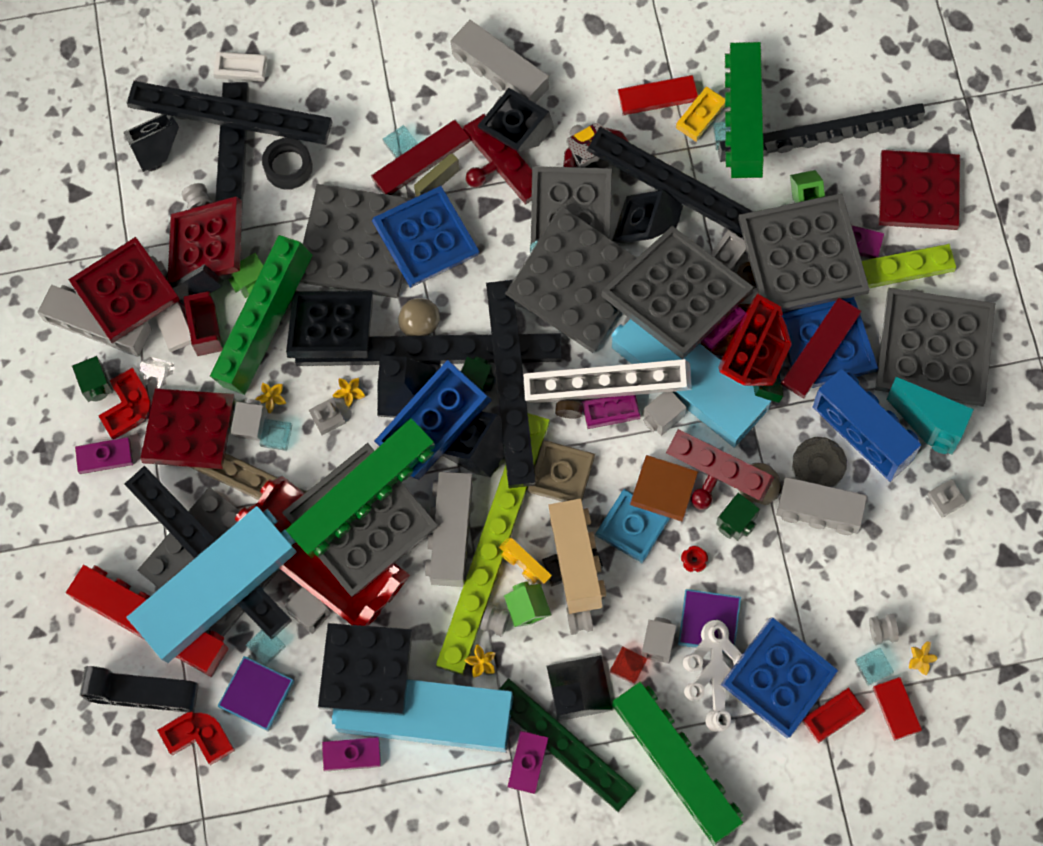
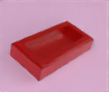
[873,677,922,741]
[802,688,866,744]

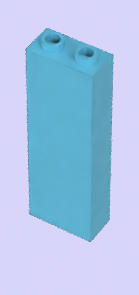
[611,319,771,448]
[127,506,297,663]
[332,680,513,753]

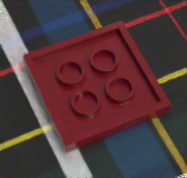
[878,150,960,230]
[167,196,242,285]
[68,237,180,343]
[140,388,235,469]

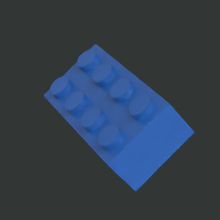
[374,360,492,480]
[812,368,922,482]

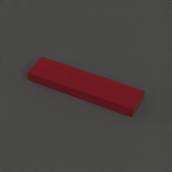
[371,119,470,195]
[781,298,862,399]

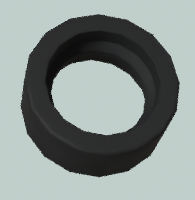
[262,138,313,190]

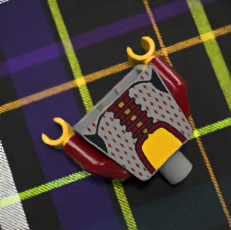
[563,123,630,168]

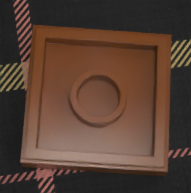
[630,455,698,522]

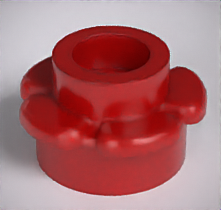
[681,546,708,572]

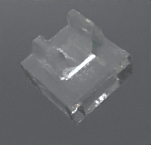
[139,357,175,388]

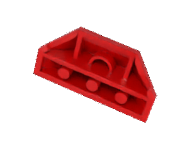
[718,293,791,386]

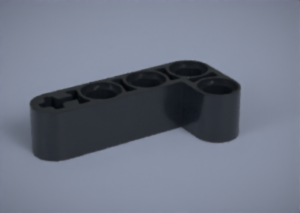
[80,666,199,713]

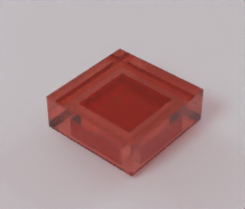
[610,646,647,685]

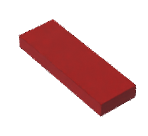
[618,75,698,116]

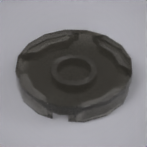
[792,437,847,488]

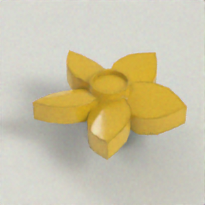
[332,378,365,408]
[255,383,287,414]
[908,641,938,675]
[464,644,495,678]

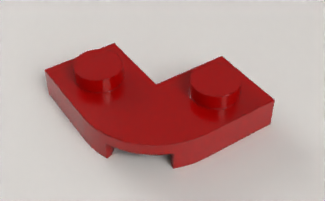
[98,367,151,440]
[157,712,235,765]

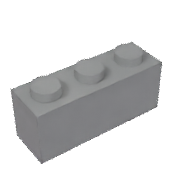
[776,477,867,535]

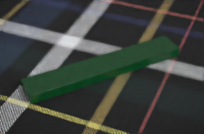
[498,678,637,813]

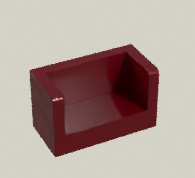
[183,292,223,356]

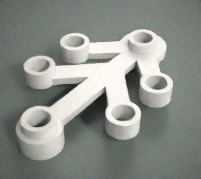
[683,620,742,732]

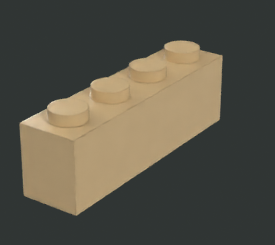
[548,499,606,614]

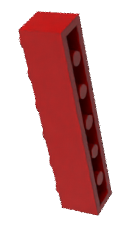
[65,564,229,677]

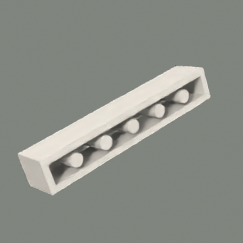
[524,359,692,403]

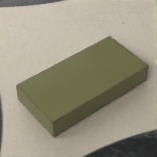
[414,153,460,197]

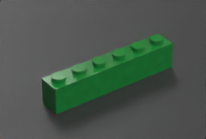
[725,42,764,178]
[210,235,313,395]
[286,418,435,559]
[612,681,743,846]

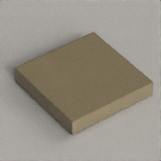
[528,440,595,502]

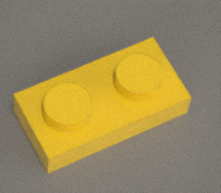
[676,86,725,142]
[499,538,552,584]

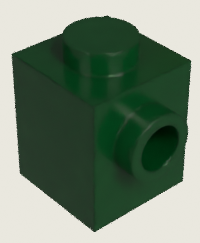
[72,356,113,402]
[461,357,495,393]
[716,493,760,541]

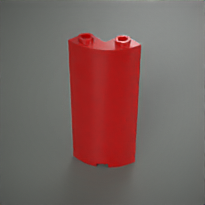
[235,476,410,626]

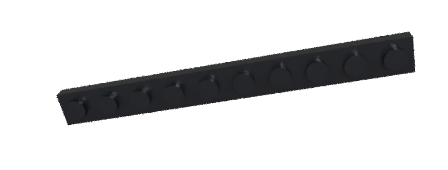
[295,333,561,366]

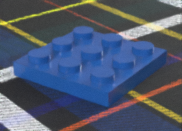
[372,186,480,288]
[782,297,878,388]
[720,617,838,738]

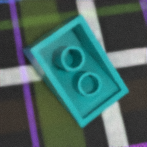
[886,377,974,455]

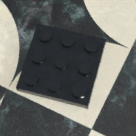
[286,291,373,358]
[318,623,413,716]

